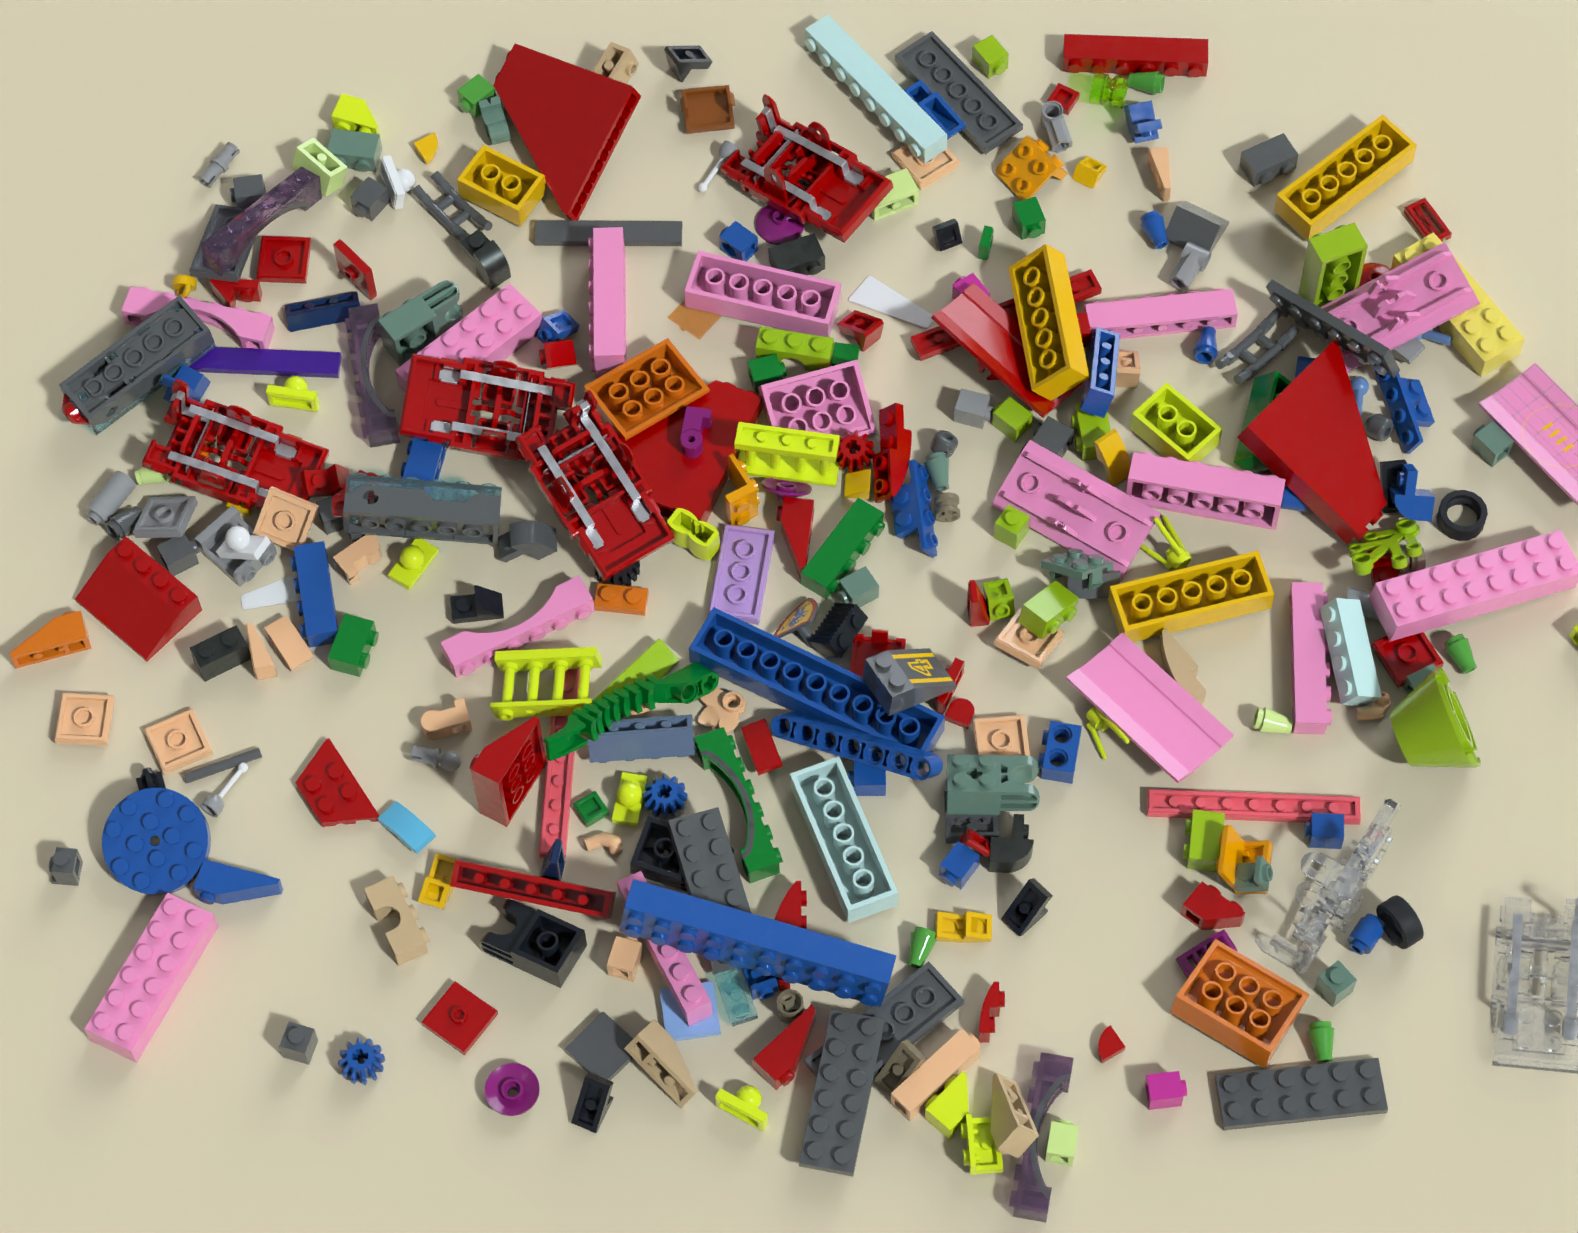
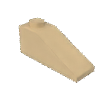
[624,1019,698,1108]
[990,1073,1039,1159]

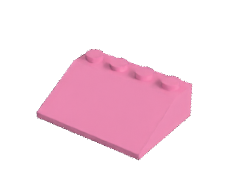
[758,360,877,438]

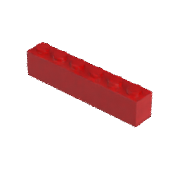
[1063,34,1208,78]
[450,860,616,919]

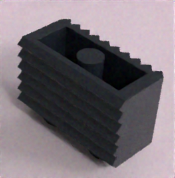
[809,602,868,658]

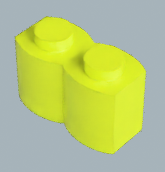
[667,508,720,561]

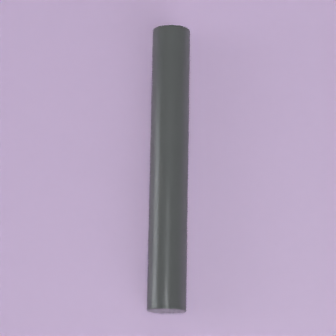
[184,747,262,784]

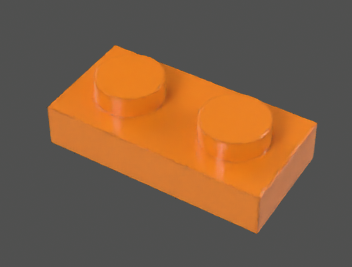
[594,583,649,616]

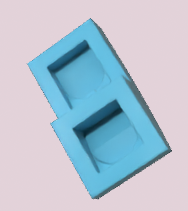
[377,801,436,854]

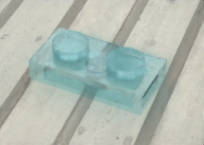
[715,968,758,1027]

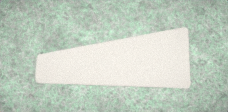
[849,276,934,328]
[241,573,301,610]

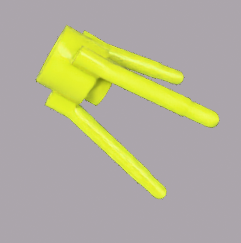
[1140,515,1192,571]
[1086,706,1130,760]

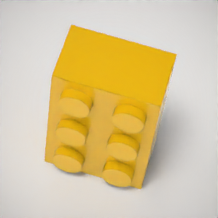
[457,144,547,227]

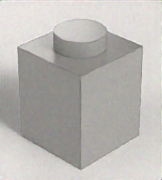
[954,388,994,429]

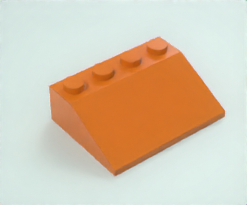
[584,338,710,441]
[1170,939,1310,1069]

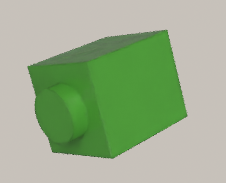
[457,74,496,118]

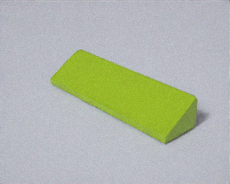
[593,638,679,717]

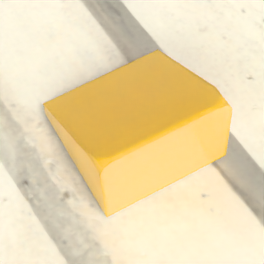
[1072,156,1108,188]
[844,469,871,499]

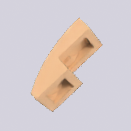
[264,615,314,671]

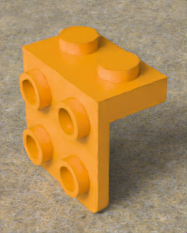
[995,135,1068,200]
[725,453,760,526]
[1216,825,1273,895]

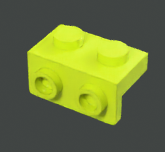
[960,1113,1003,1175]

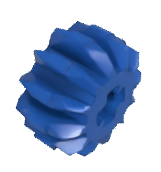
[642,773,688,820]
[338,1037,385,1085]

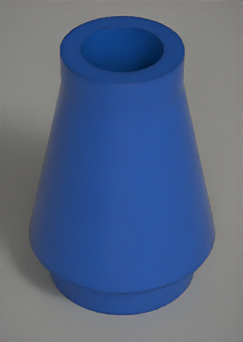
[1140,211,1169,249]
[1193,326,1218,364]

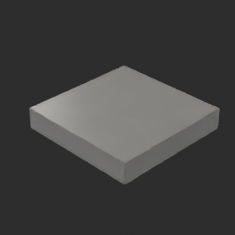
[133,496,198,538]

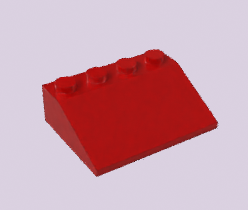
[75,536,202,662]
[470,716,547,827]

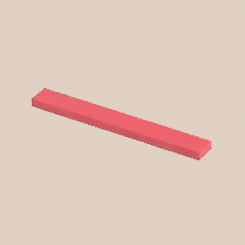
[539,669,580,858]
[1147,789,1361,825]

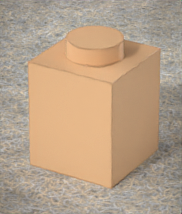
[606,936,643,982]

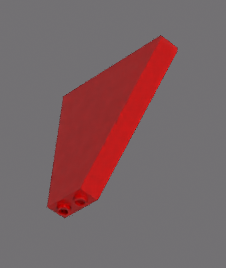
[493,43,641,221]
[1237,340,1387,544]
[569,380,763,522]

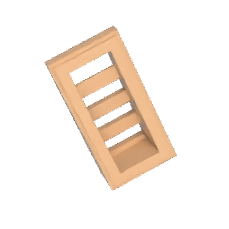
[1147,147,1171,202]
[246,622,277,680]

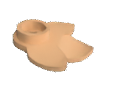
[698,688,746,733]

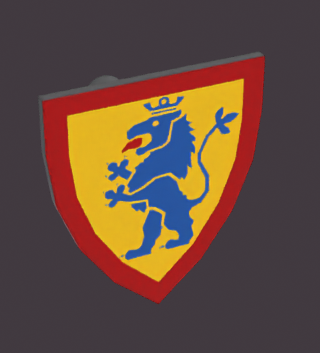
[774,598,818,647]

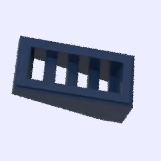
[540,839,566,881]

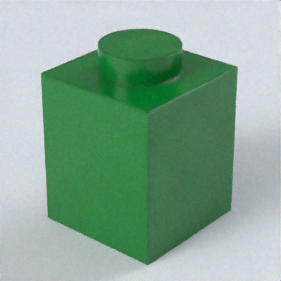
[1012,197,1046,240]
[747,354,787,394]

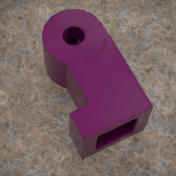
[680,406,712,458]

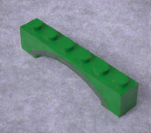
[694,727,783,883]

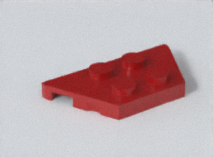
[295,738,379,827]

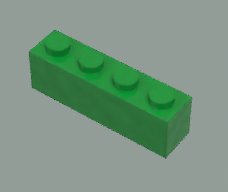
[1234,371,1291,474]
[801,498,885,600]

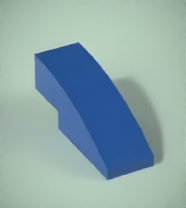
[904,80,966,140]

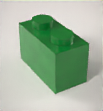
[328,614,379,677]

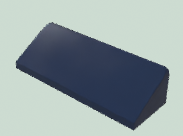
[284,291,362,332]

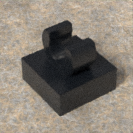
[932,219,963,252]

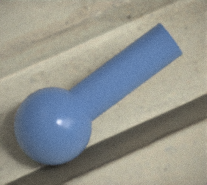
[1416,330,1452,346]
[1350,376,1369,416]

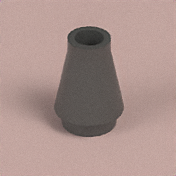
[105,506,142,540]

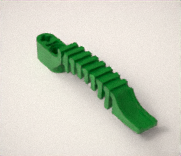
[543,662,719,761]

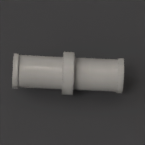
[198,142,240,188]

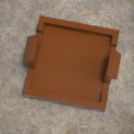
[680,85,735,134]

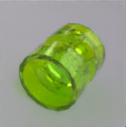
[1090,72,1129,109]

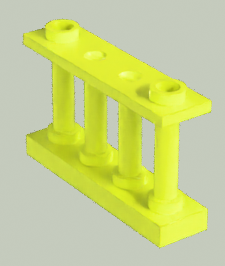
[734,422,840,487]
[490,647,602,721]

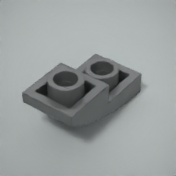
[1068,570,1120,599]

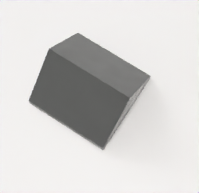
[1166,201,1229,252]

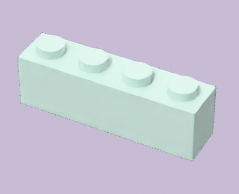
[1320,598,1382,706]

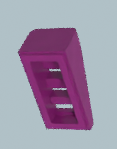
[1176,929,1238,979]

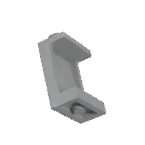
[195,506,277,587]

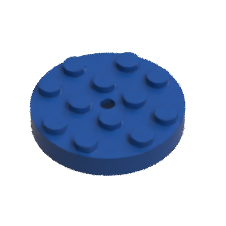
[102,788,211,895]

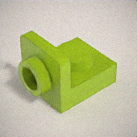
[983,578,1015,621]

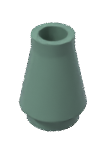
[924,452,949,492]

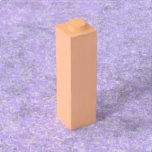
[891,1028,981,1121]

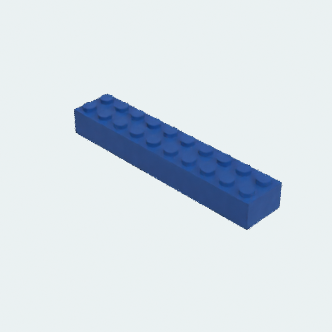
[689,607,945,765]
[619,879,897,1007]

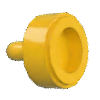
[172,275,197,298]

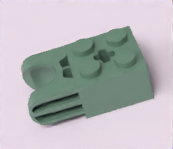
[378,280,463,366]
[947,754,1040,815]

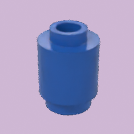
[1347,914,1385,955]

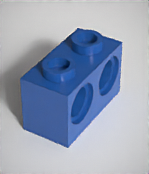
[1038,721,1082,784]

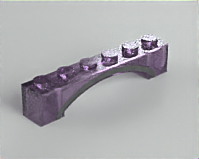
[201,167,322,276]
[345,303,400,448]
[1009,1052,1074,1223]

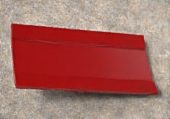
[931,282,1083,418]

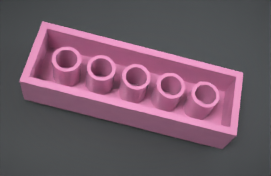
[589,227,626,379]
[684,251,841,337]
[395,283,542,392]
[1126,452,1286,530]
[84,893,219,1063]

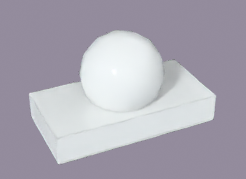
[379,155,416,210]
[216,526,271,560]

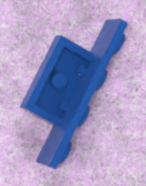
[1375,371,1435,454]
[891,459,938,558]

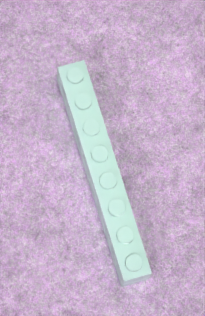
[805,14,947,164]

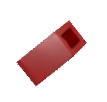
[539,340,577,370]
[1181,881,1245,930]

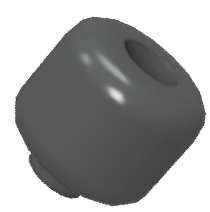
[1366,413,1394,442]
[930,430,958,458]

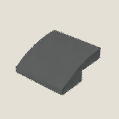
[944,791,999,844]

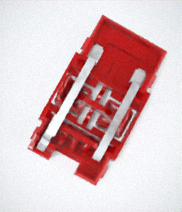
[720,94,894,243]
[515,390,675,581]

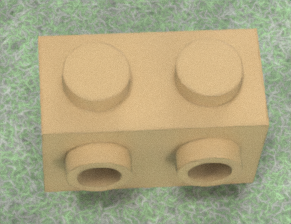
[592,42,639,84]

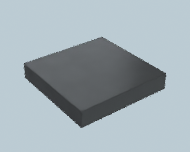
[565,1012,633,1081]

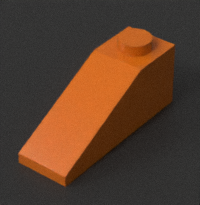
[10,610,92,668]

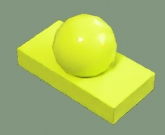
[266,376,320,412]
[388,539,439,591]
[612,772,648,827]
[715,1085,768,1131]

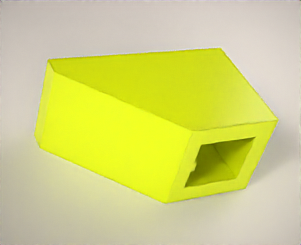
[331,93,379,134]
[925,1071,969,1140]

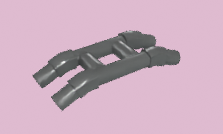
[412,171,493,241]
[1215,309,1300,385]

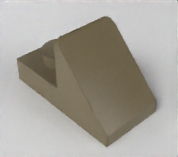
[874,1039,926,1097]

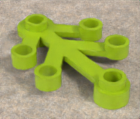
[1348,518,1422,575]

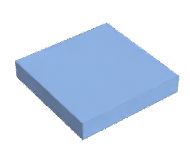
[659,981,721,1041]

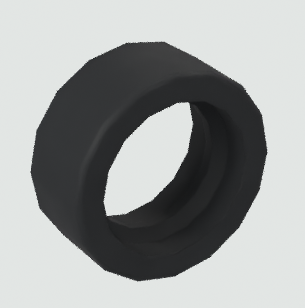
[1437,490,1488,541]
[1376,895,1424,949]

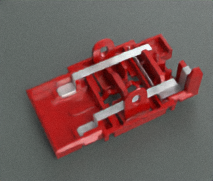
[398,354,576,463]
[142,379,329,510]

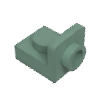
[1234,856,1273,892]

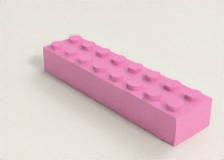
[1369,530,1578,642]

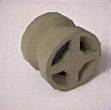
[934,492,960,522]

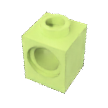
[1045,1120,1079,1166]

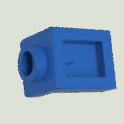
[536,310,580,343]
[742,968,778,1000]

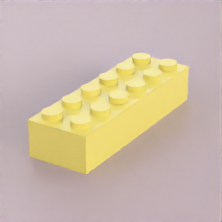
[1391,232,1525,378]

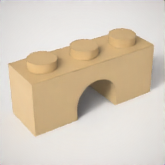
[364,876,430,966]

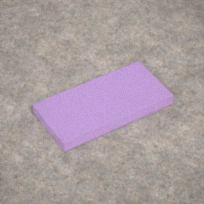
[708,524,775,625]

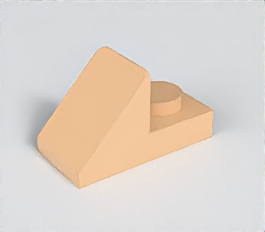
[1115,350,1141,388]

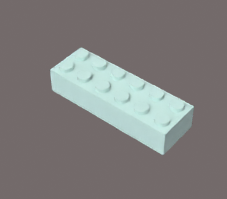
[790,756,898,923]

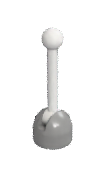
[698,140,740,192]
[200,762,248,818]

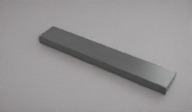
[535,220,683,246]

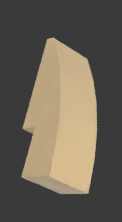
[1160,628,1206,704]

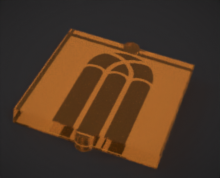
[668,300,723,340]

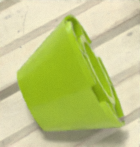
[1389,667,1481,768]

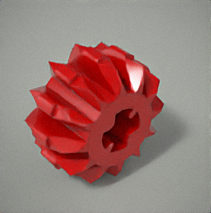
[836,429,875,473]

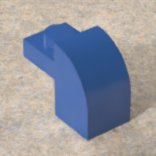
[1124,100,1162,143]
[160,364,211,403]
[1389,464,1435,521]

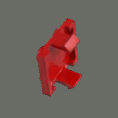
[850,629,906,677]

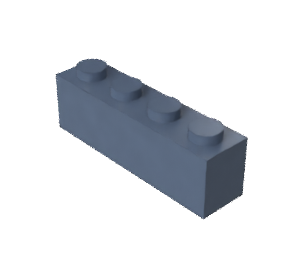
[587,714,695,763]

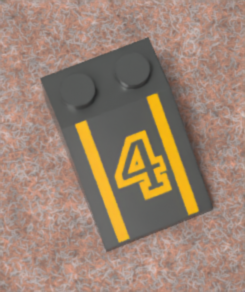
[862,648,957,716]

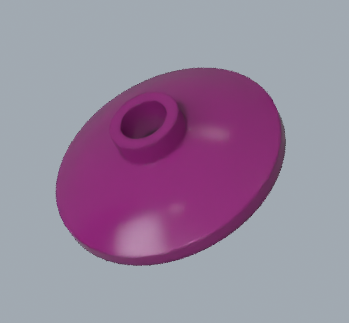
[756,205,804,245]
[761,478,812,501]
[485,1063,540,1116]

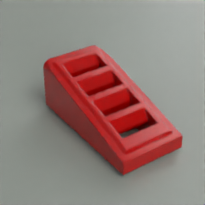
[967,580,990,627]

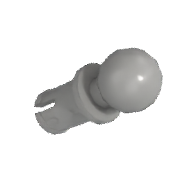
[410,744,461,771]

